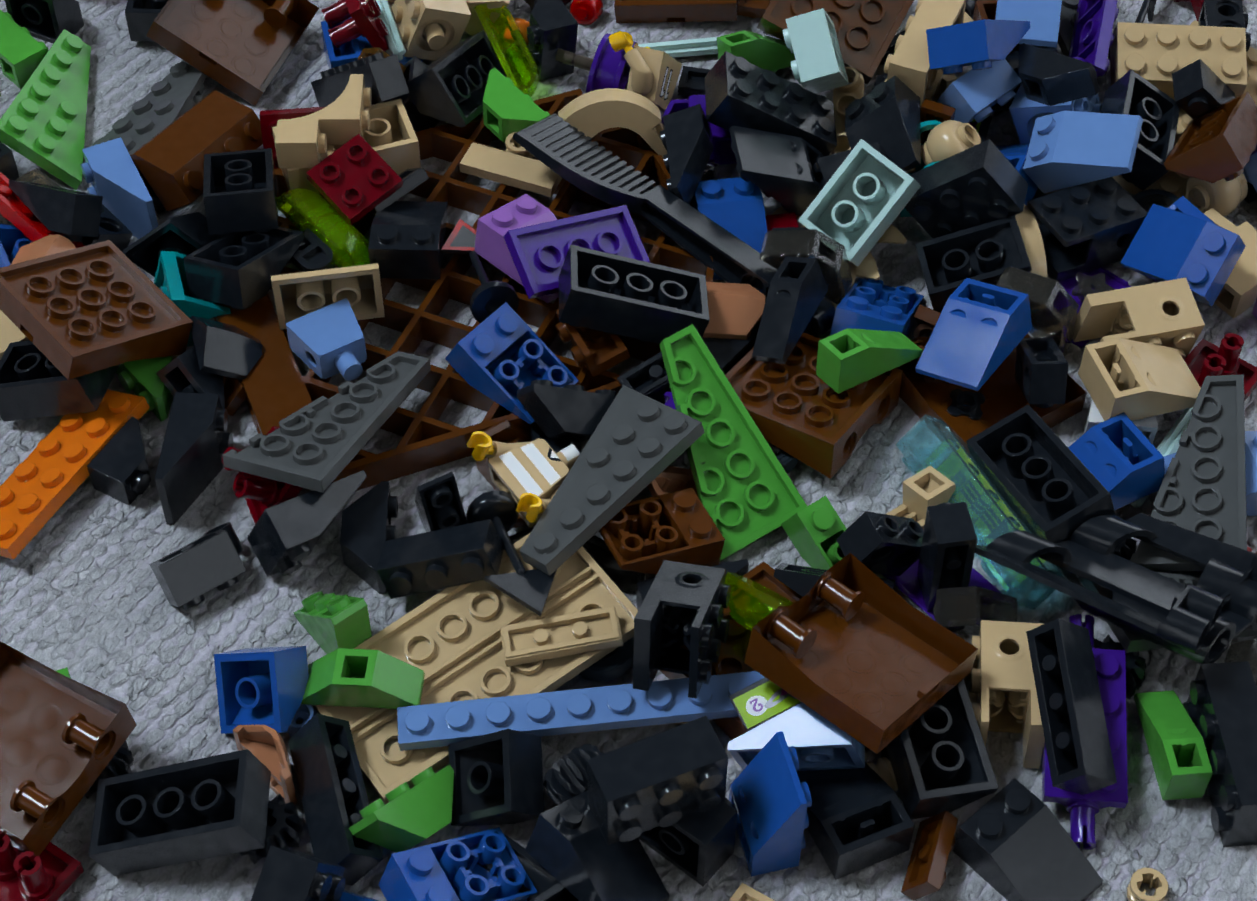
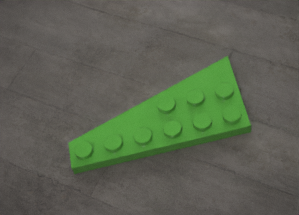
[0,29,91,190]
[660,324,807,563]

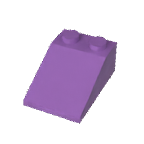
[474,194,559,303]

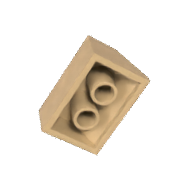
[271,263,385,330]

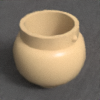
[921,120,981,165]
[1186,173,1248,216]

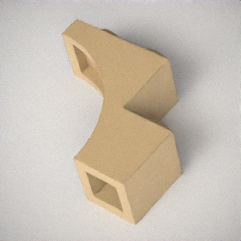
[275,74,372,168]

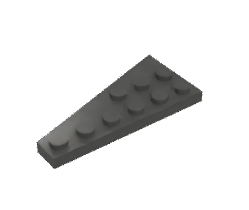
[84,60,210,169]
[222,351,431,493]
[1130,374,1247,572]
[520,385,705,576]

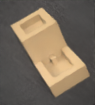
[886,466,956,531]

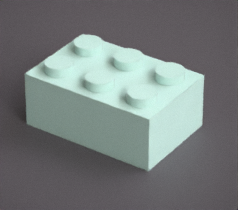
[782,8,849,94]
[798,139,921,266]

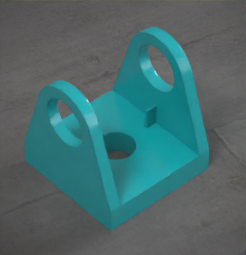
[154,251,231,347]

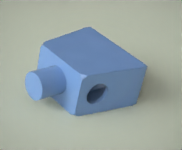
[285,298,367,381]

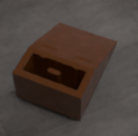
[599,488,725,575]

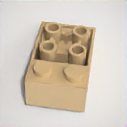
[1078,338,1201,421]

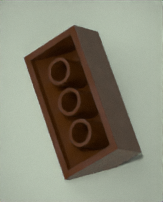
[130,90,263,212]
[1164,92,1257,183]

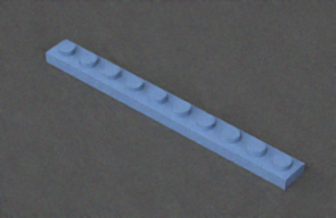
[397,671,764,751]

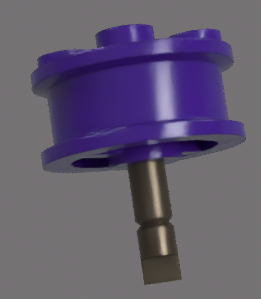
[555,33,638,93]

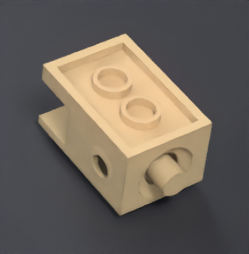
[388,0,471,61]
[1070,278,1205,359]
[967,620,1045,769]

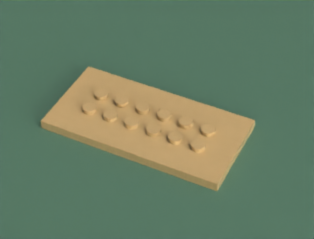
[312,533,638,805]

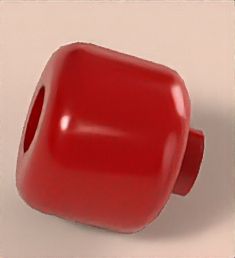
[570,0,603,25]

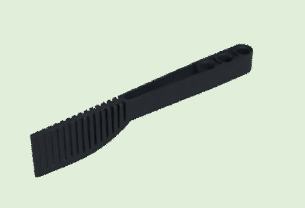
[513,113,835,338]

